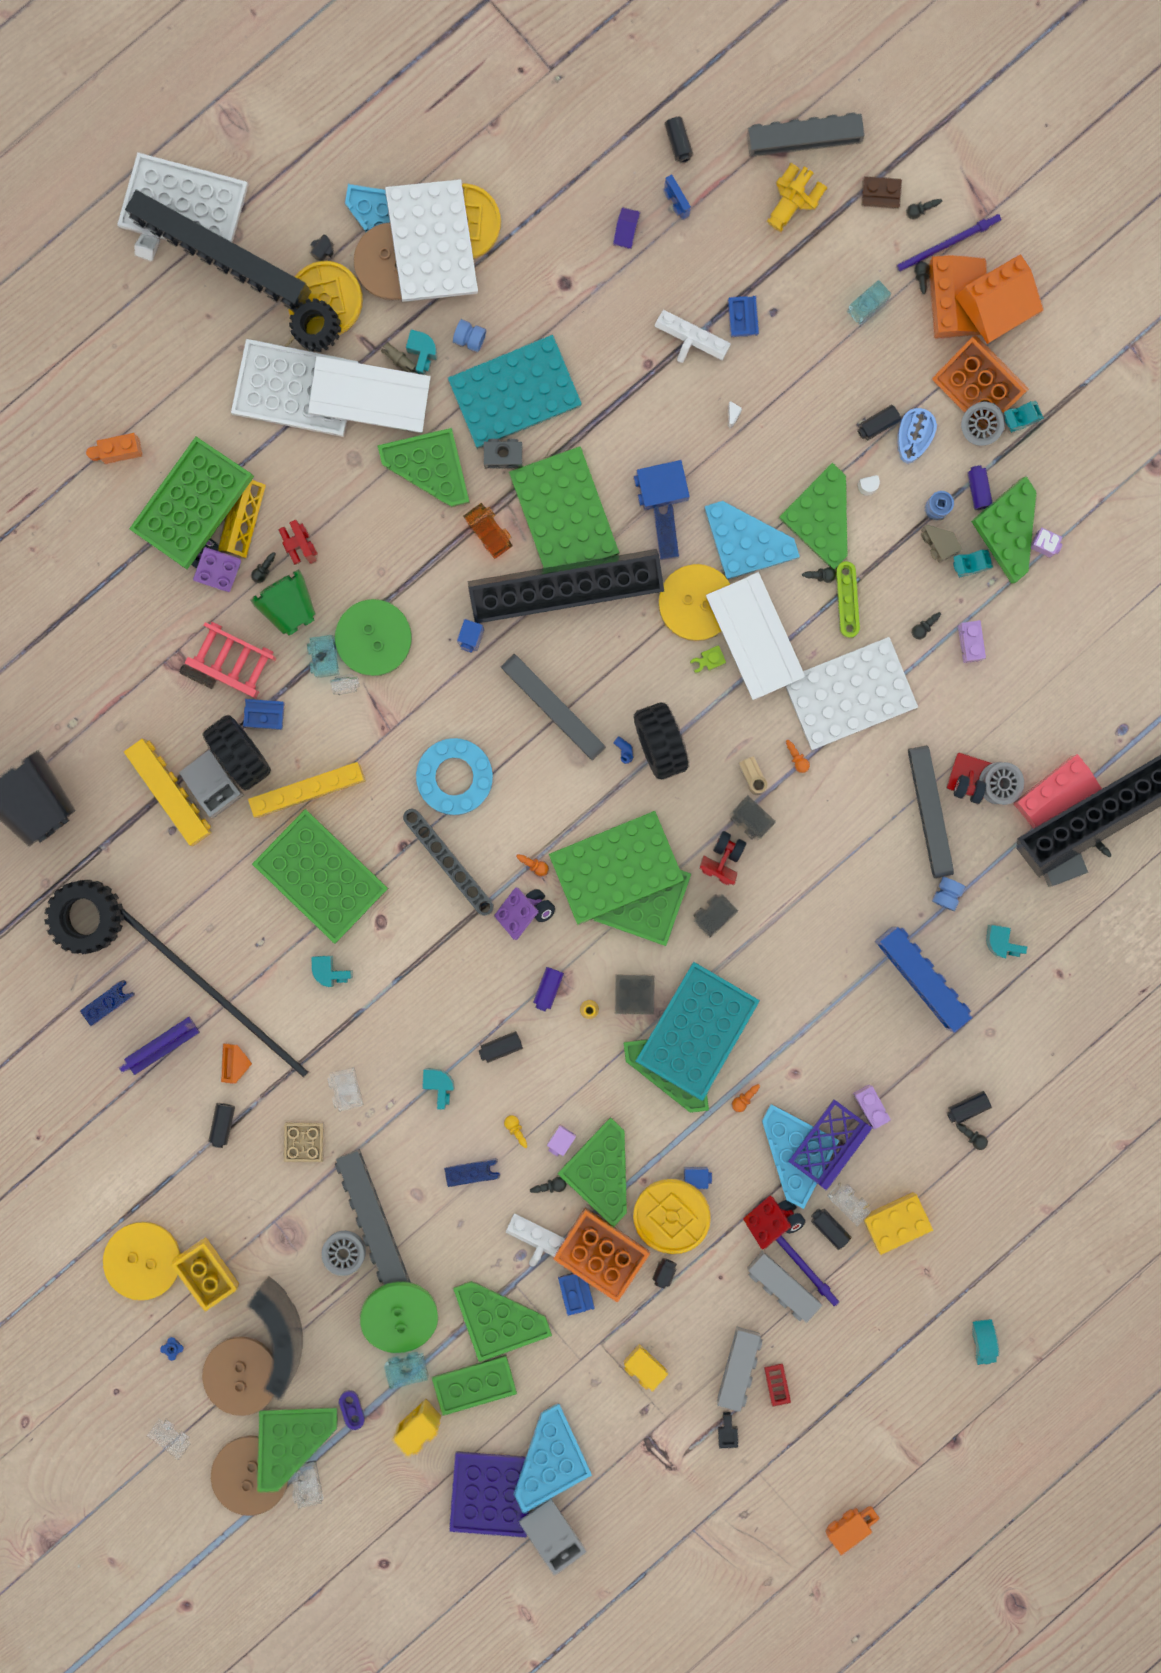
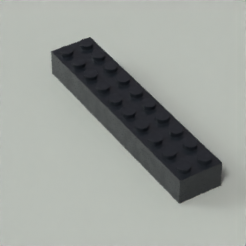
[125,190,311,311]
[468,549,664,623]
[1016,755,1161,877]

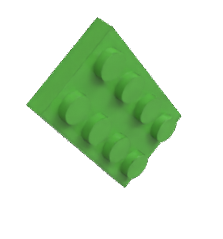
[432,1355,517,1416]

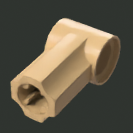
[739,756,768,795]

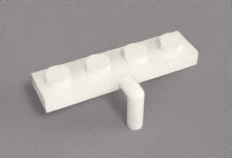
[655,310,731,363]
[505,1213,565,1267]

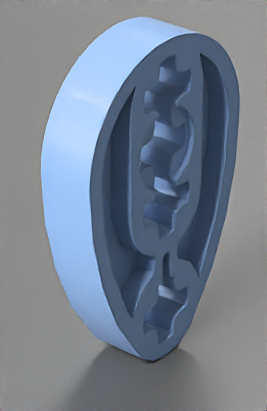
[897,408,937,463]

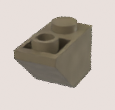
[921,525,962,563]

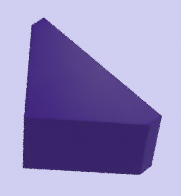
[613,207,640,249]

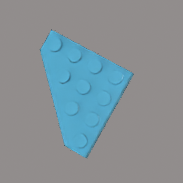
[345,184,390,232]
[704,501,800,580]
[762,1104,839,1209]
[514,1403,592,1513]

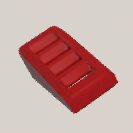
[764,1364,791,1407]

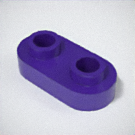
[339,1390,365,1430]

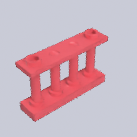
[185,622,277,699]

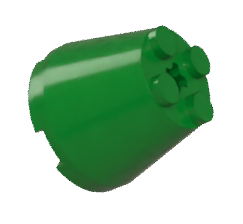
[250,569,316,636]

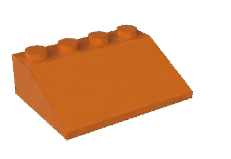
[956,254,1043,344]
[928,255,987,338]
[932,335,1029,429]
[553,1207,650,1303]

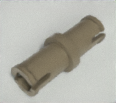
[381,342,417,373]

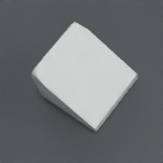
[135,234,160,261]
[728,401,742,429]

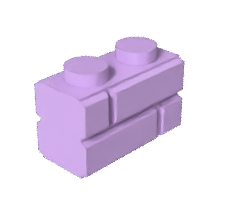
[958,620,986,663]
[853,1084,891,1129]

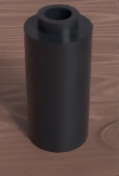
[664,117,693,163]
[857,404,901,441]
[478,1031,523,1063]
[947,1091,992,1125]
[208,1103,235,1148]
[811,1208,852,1250]

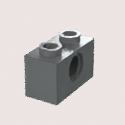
[484,439,523,469]

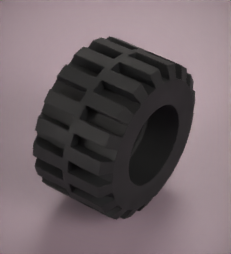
[289,298,341,352]

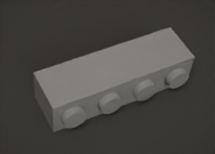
[747,1251,822,1323]
[717,1326,763,1412]

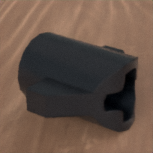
[310,235,334,261]

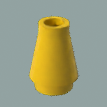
[580,1000,599,1019]

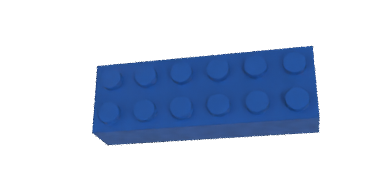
[875,927,972,1033]

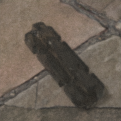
[179,664,216,689]

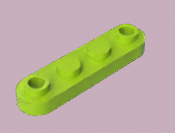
[836,561,860,638]

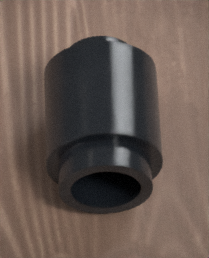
[652,1258,677,1289]

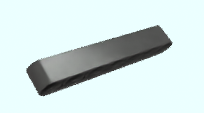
[500,654,606,761]
[908,745,954,878]
[403,809,494,916]

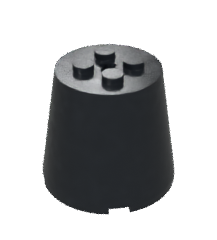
[0,750,76,847]

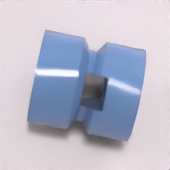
[453,319,487,353]
[925,491,954,520]
[932,877,966,911]

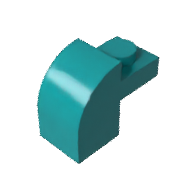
[406,329,437,375]
[1004,401,1044,433]
[953,550,993,577]
[986,925,1028,959]
[311,956,353,987]
[423,1068,455,1110]
[972,1319,999,1365]

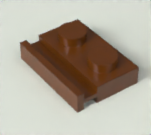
[861,176,902,209]

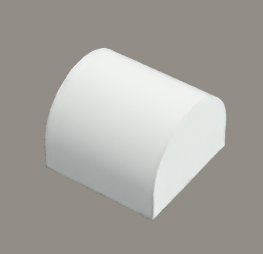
[857,475,880,496]

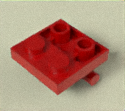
[278,520,318,565]

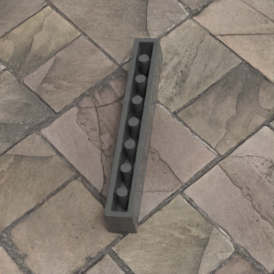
[335,1149,411,1285]

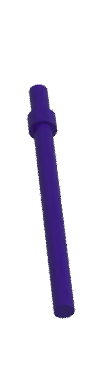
[896,214,1002,272]
[776,1235,839,1306]

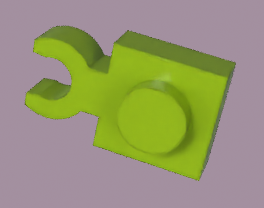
[690,645,726,673]

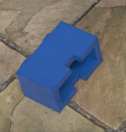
[457,619,485,653]

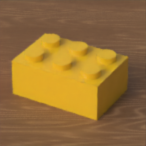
[861,1192,934,1255]
[171,1237,239,1312]
[392,1399,441,1457]

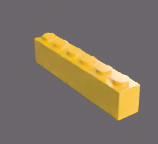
[124,739,212,846]
[248,762,366,818]

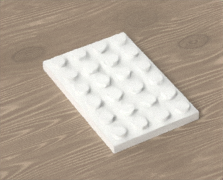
[117,153,249,242]
[385,179,478,302]
[231,339,359,437]
[785,637,918,751]

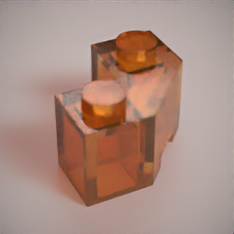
[463,503,513,559]

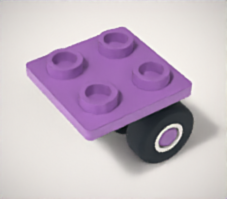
[191,539,241,592]
[494,887,555,940]

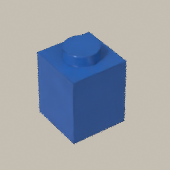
[684,1167,712,1189]

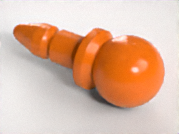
[786,740,810,773]
[516,854,549,877]
[732,1084,760,1112]

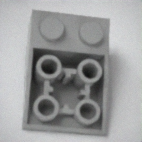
[179,749,244,818]
[519,1498,586,1576]

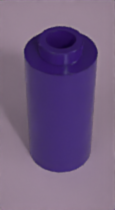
[967,465,993,510]
[533,967,564,1012]

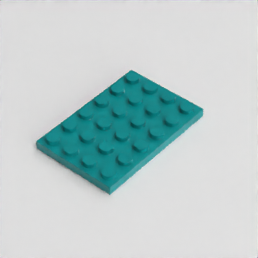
[448,334,582,449]
[635,962,760,1101]

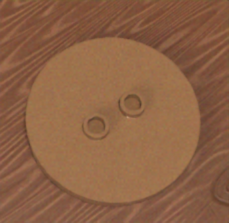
[354,223,401,300]
[202,1337,274,1416]
[211,1436,288,1516]

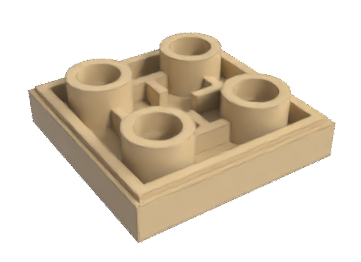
[284,1122,324,1162]

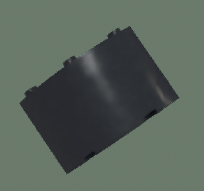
[247,1276,303,1400]

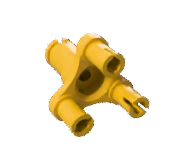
[766,163,827,232]

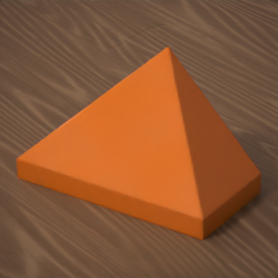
[221,1043,252,1084]

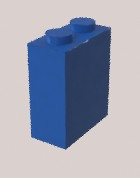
[633,460,690,510]

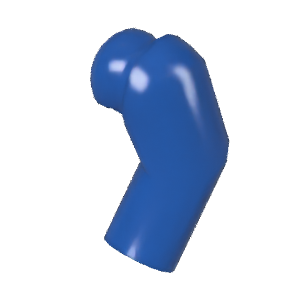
[613,736,633,764]

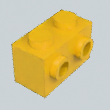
[624,1344,668,1392]

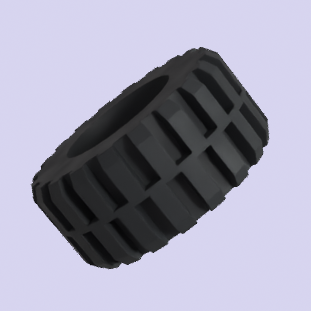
[634,702,689,780]
[203,715,271,790]
[44,880,124,955]

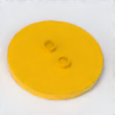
[462,183,501,259]
[288,261,363,335]
[659,564,731,641]
[633,1179,711,1254]
[103,1222,181,1300]

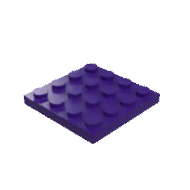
[449,1451,529,1538]

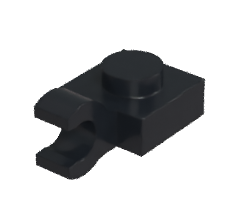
[718,1412,738,1449]

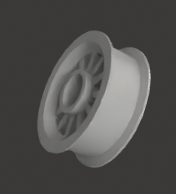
[961,402,1005,446]
[979,762,1024,805]
[322,1231,366,1276]

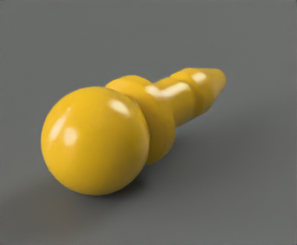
[504,1115,527,1148]

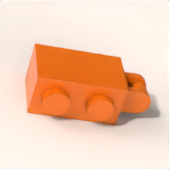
[86,433,143,464]
[825,1506,879,1556]

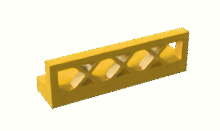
[218,480,266,558]

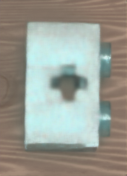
[847,280,891,325]
[307,635,339,678]
[384,1352,429,1389]

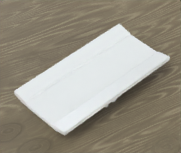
[308,356,431,433]
[706,572,806,700]

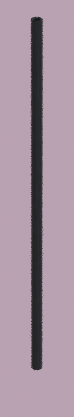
[120,909,308,1078]

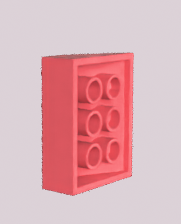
[1013,754,1102,829]

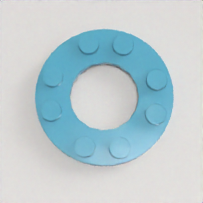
[416,738,493,815]

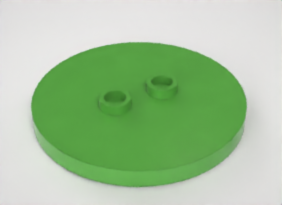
[335,599,412,676]
[360,1282,438,1353]

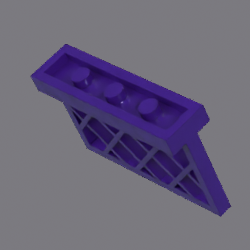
[119,1016,200,1075]
[788,1099,872,1191]

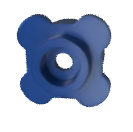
[160,1337,184,1361]

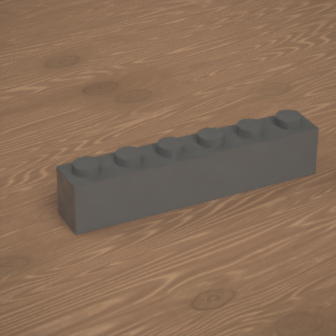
[747,112,865,157]

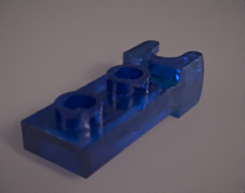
[653,504,679,560]
[80,980,135,1026]
[444,1158,500,1187]

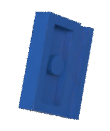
[663,174,691,220]
[728,296,759,337]
[243,699,285,730]
[558,1273,595,1316]

